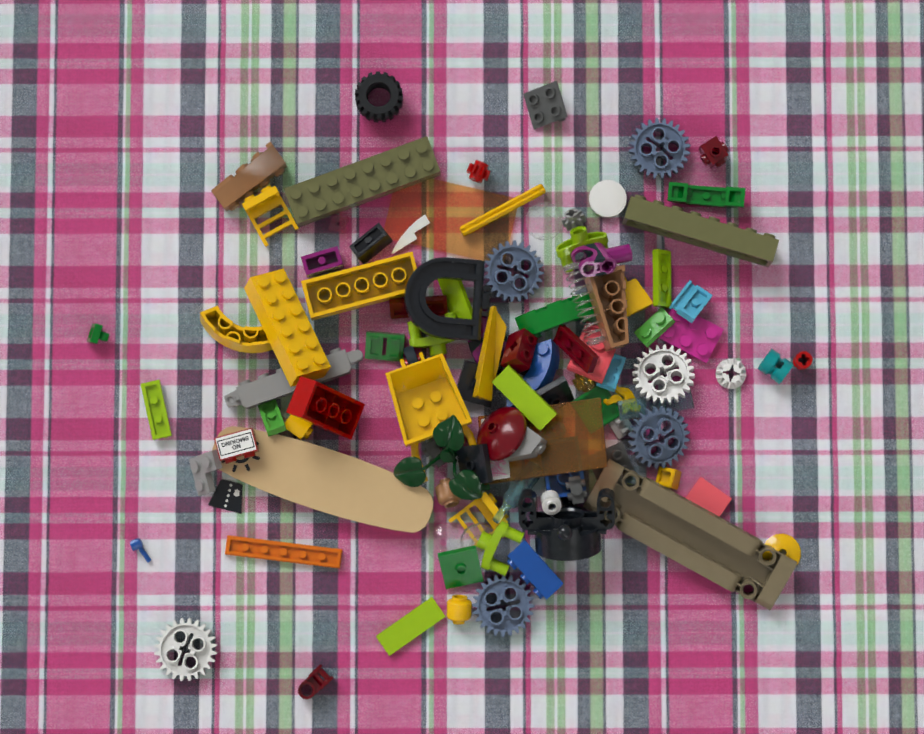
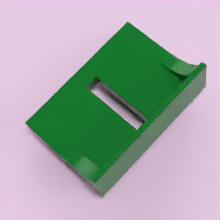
[364,331,405,361]

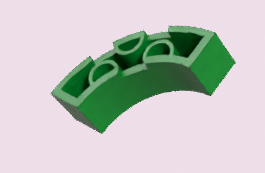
[515,292,594,338]

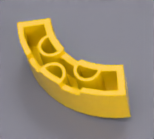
[200,305,273,353]

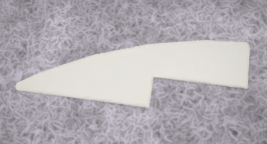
[392,215,430,254]

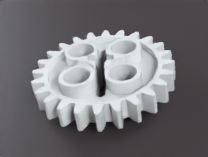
[632,344,695,406]
[154,618,218,681]

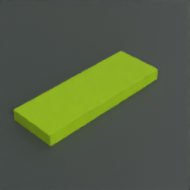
[438,279,473,319]
[492,365,558,431]
[376,597,446,656]

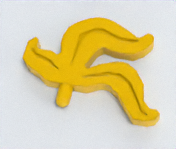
[603,384,641,414]

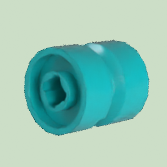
[757,349,794,384]

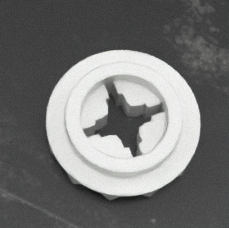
[716,358,747,389]

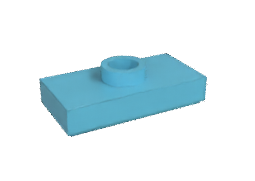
[596,353,626,392]

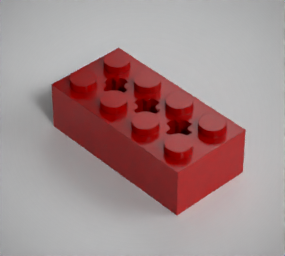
[286,376,365,440]

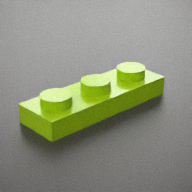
[652,249,672,308]
[141,380,172,440]

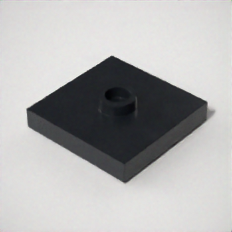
[457,360,502,407]
[536,375,574,411]
[457,443,493,484]

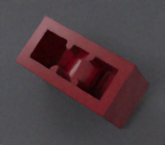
[500,328,538,374]

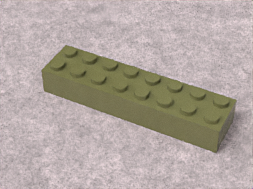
[284,136,441,228]
[622,195,779,267]

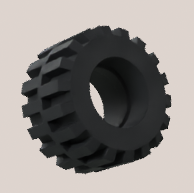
[355,71,403,123]

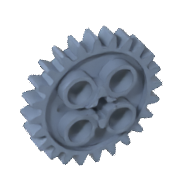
[628,118,690,180]
[484,240,544,303]
[628,406,690,469]
[472,575,535,637]

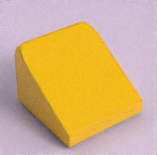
[655,466,682,490]

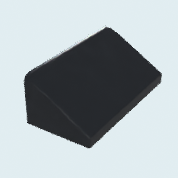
[349,223,393,264]

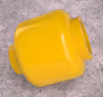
[446,595,472,625]

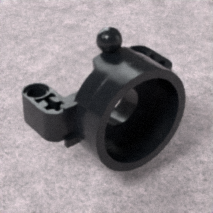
[518,488,616,561]

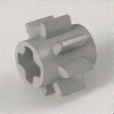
[561,208,587,231]

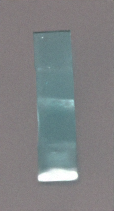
[617,389,694,421]

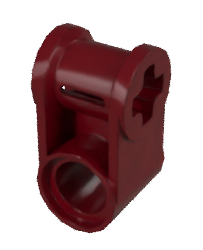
[298,664,334,699]

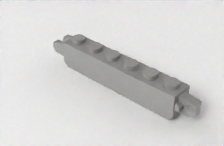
[224,348,364,409]

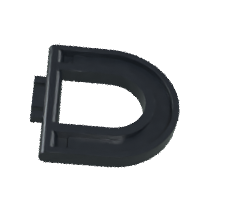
[404,257,490,341]

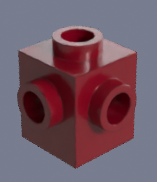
[698,136,729,168]

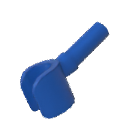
[130,538,151,563]

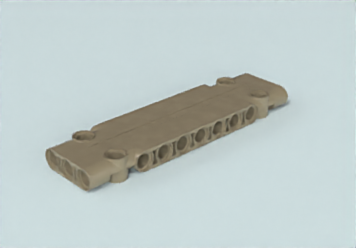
[583,459,797,610]

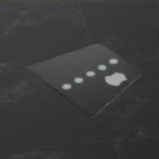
[208,479,243,514]

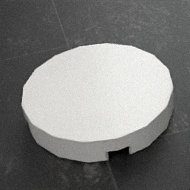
[589,180,627,218]

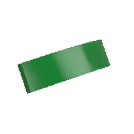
[667,182,745,208]

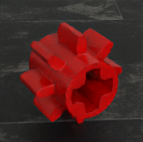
[467,160,491,183]

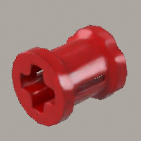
[793,351,813,370]

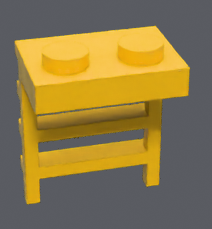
[242,185,299,247]
[448,492,509,546]

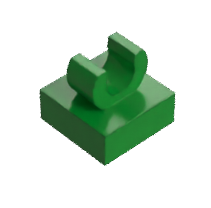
[87,323,110,344]

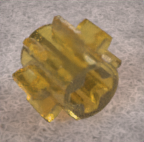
[572,373,595,392]

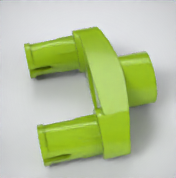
[556,226,609,272]
[407,312,456,357]
[476,521,524,576]

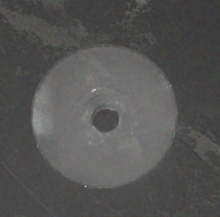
[425,523,463,561]

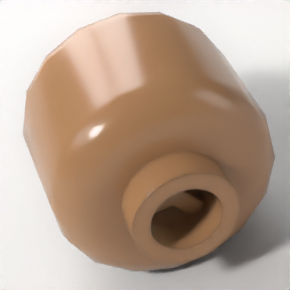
[435,478,461,508]

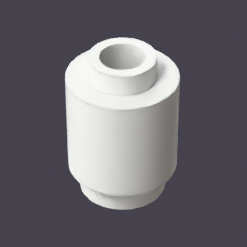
[541,490,562,515]

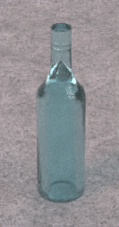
[492,462,544,523]

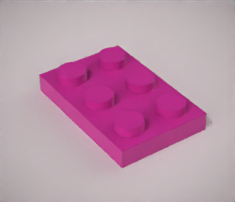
[657,308,724,364]

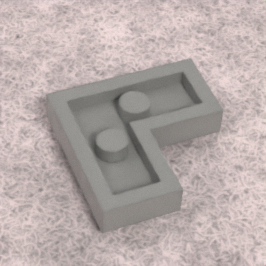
[189,450,222,496]

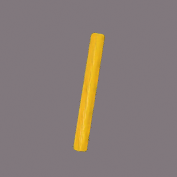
[460,184,546,236]

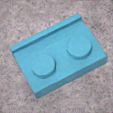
[669,280,713,323]

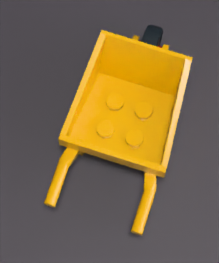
[385,346,477,482]

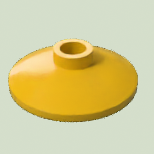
[762,534,801,564]

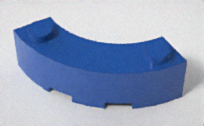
[505,339,560,412]

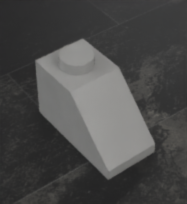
[506,427,548,462]

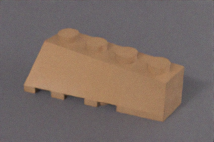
[211,141,287,212]
[584,265,629,352]

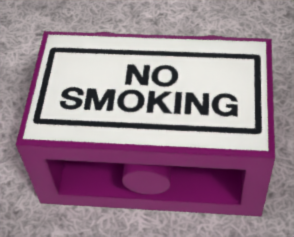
[301,246,344,278]

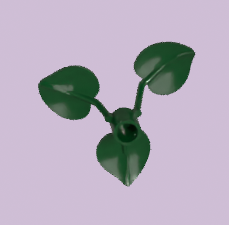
[393,415,483,500]

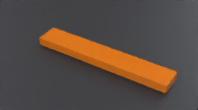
[225,535,343,569]

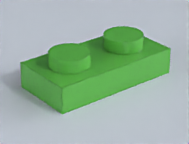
[634,307,675,348]
[258,399,287,437]

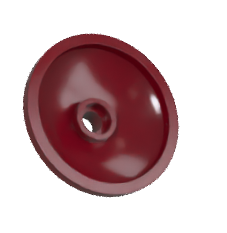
[477,406,527,461]

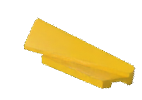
[472,306,507,401]

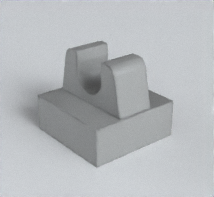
[608,414,633,440]

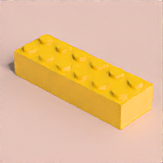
[301,252,417,321]
[244,268,331,387]

